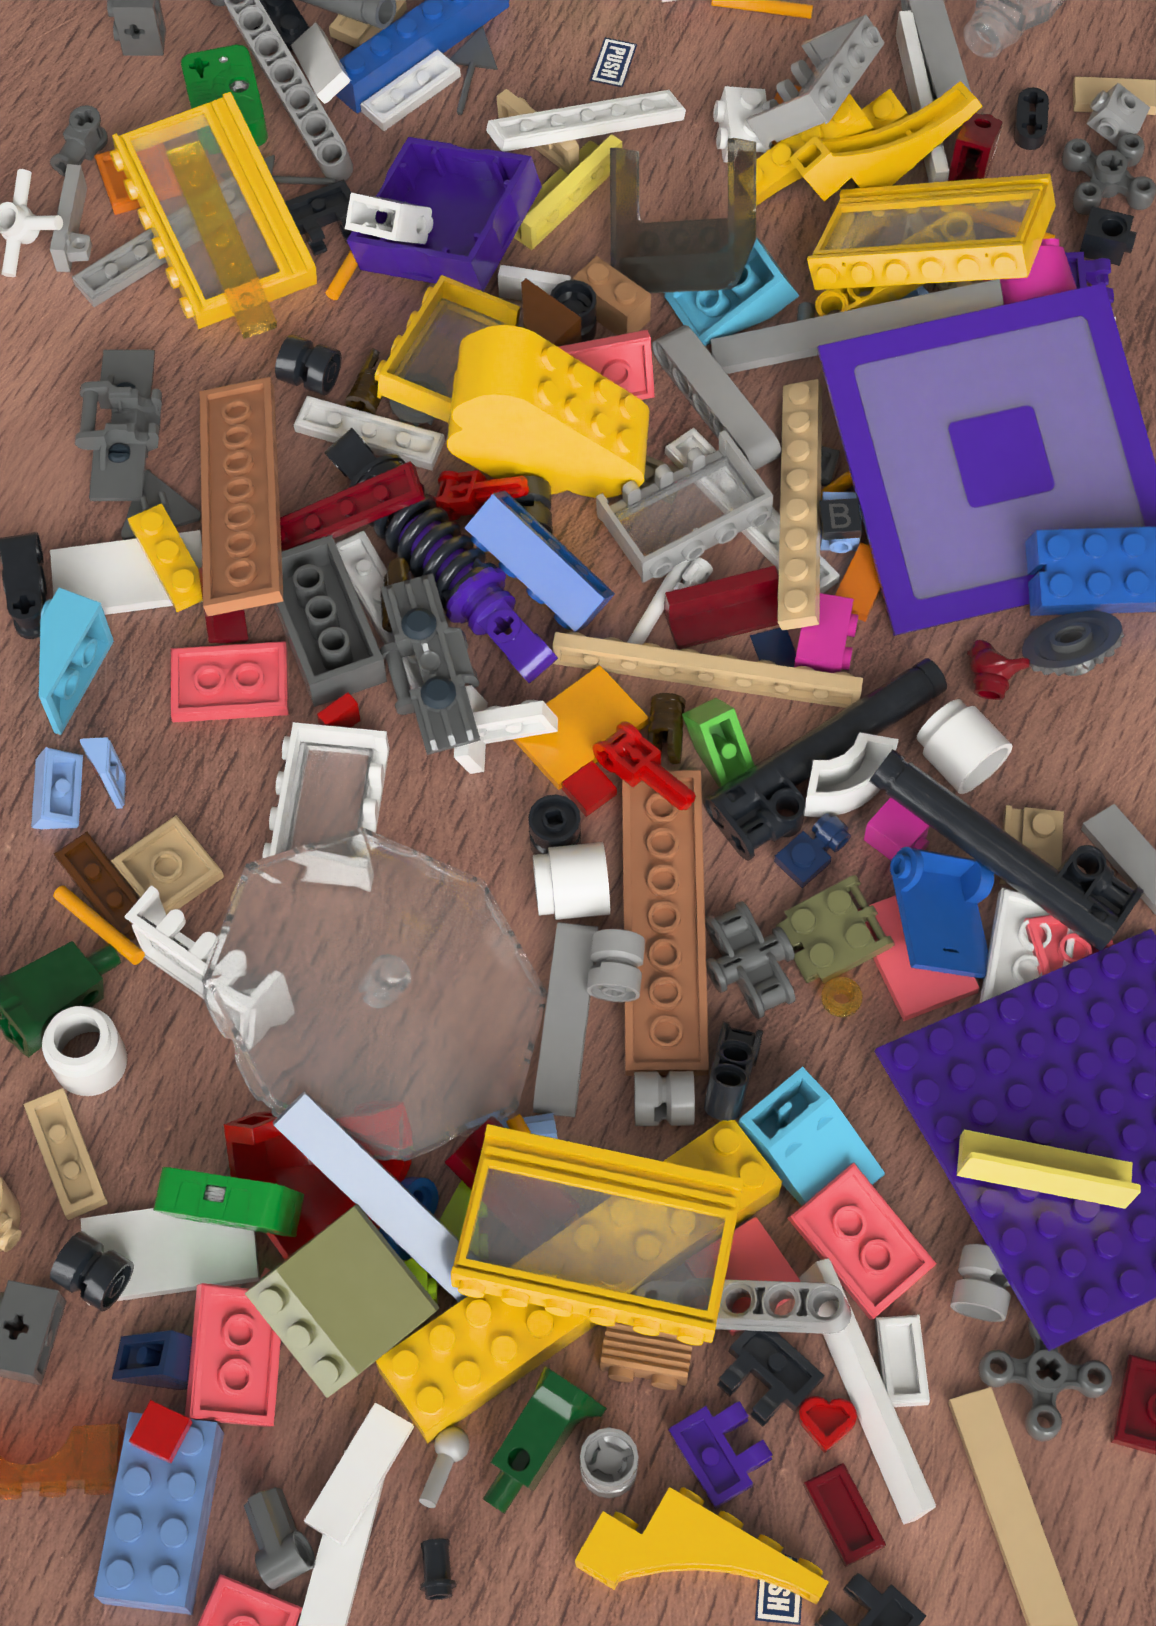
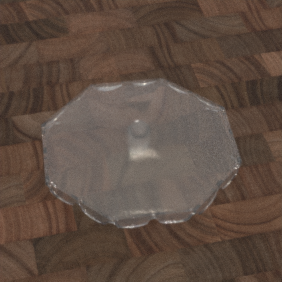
[201,827,548,1161]

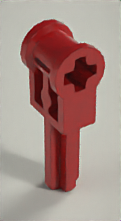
[435,470,529,521]
[592,721,696,810]

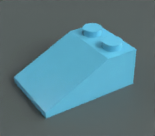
[664,228,799,346]
[39,588,114,735]

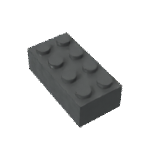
[273,535,387,707]

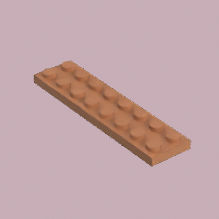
[199,377,284,616]
[622,770,709,1076]

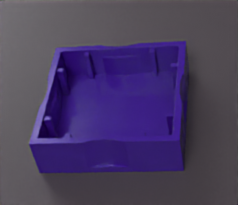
[347,137,542,292]

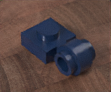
[774,813,851,889]

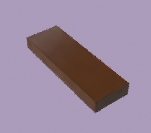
[54,831,139,941]

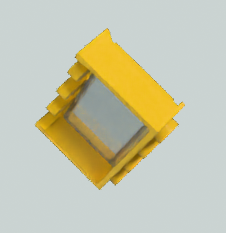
[375,275,520,424]

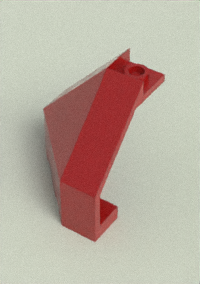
[223,1097,412,1259]

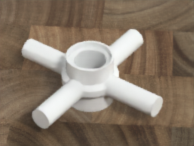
[0,169,63,277]

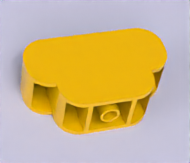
[447,325,650,498]

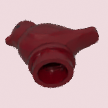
[967,640,1030,700]

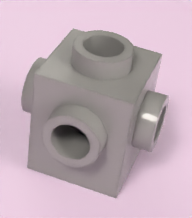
[1086,83,1150,146]

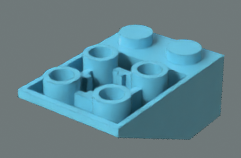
[739,1066,885,1206]

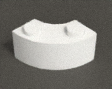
[804,732,899,817]

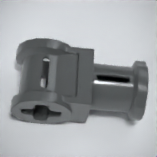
[50,105,108,177]

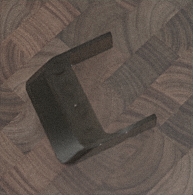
[610,138,756,294]

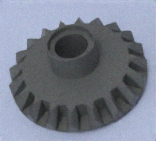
[1022,611,1124,676]

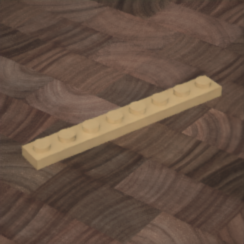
[778,379,822,630]
[552,632,863,708]

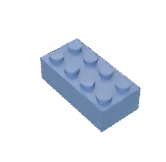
[94,1412,224,1615]

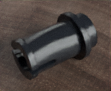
[420,1538,456,1600]

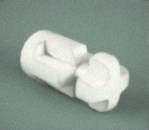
[673,557,713,591]

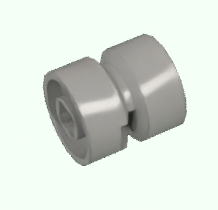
[587,929,645,1002]
[634,1071,695,1126]
[950,1244,1011,1322]
[580,1427,639,1499]

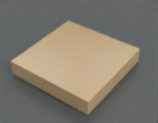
[111,815,224,915]

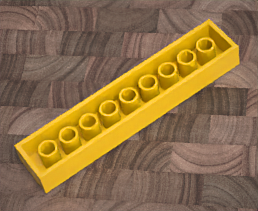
[375,1120,782,1444]

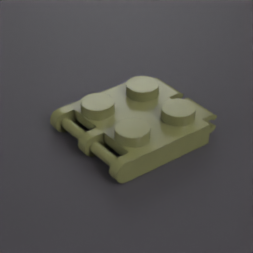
[776,875,895,984]

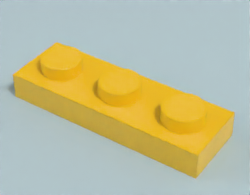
[127,503,203,612]

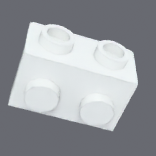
[713,86,772,163]

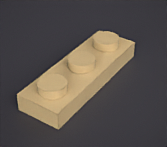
[496,89,580,175]
[23,1088,108,1220]

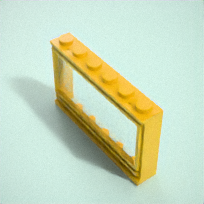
[110,91,317,329]
[807,173,1056,290]
[451,1124,745,1345]

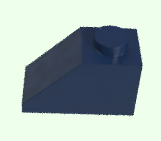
[112,1330,192,1390]

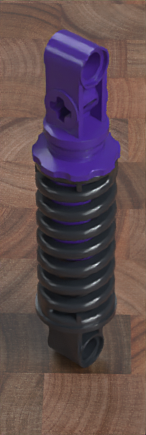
[324,427,558,684]

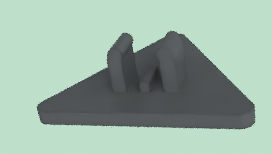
[121,470,202,540]

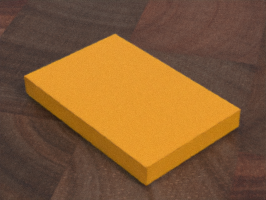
[512,665,649,790]

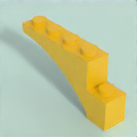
[789,81,983,202]
[733,89,909,207]
[575,1487,829,1605]

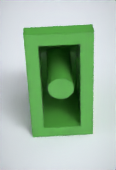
[682,698,755,788]

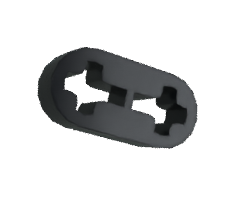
[1014,87,1049,150]

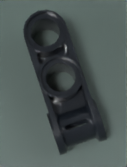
[0,532,47,639]
[704,1021,764,1121]

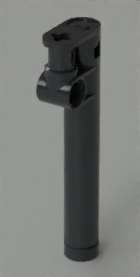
[703,658,947,861]
[869,749,1144,951]

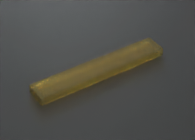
[166,140,277,339]

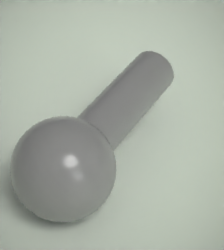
[419,1426,470,1508]

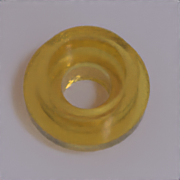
[821,977,863,1017]

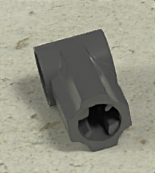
[244,1487,315,1589]

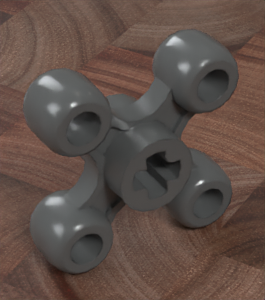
[1062,133,1156,215]
[978,1320,1112,1442]

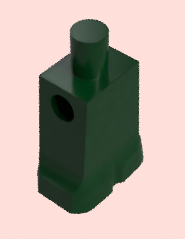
[0,941,121,1057]
[483,1366,607,1514]

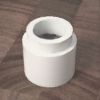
[917,699,1013,794]
[533,842,610,920]
[42,1006,127,1096]

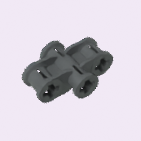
[705,901,796,1019]

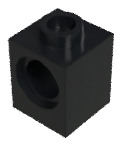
[1079,206,1137,266]

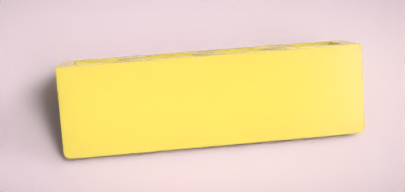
[514,134,622,250]
[957,1130,1141,1209]

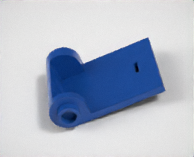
[890,847,994,979]

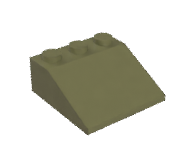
[245,1204,439,1398]

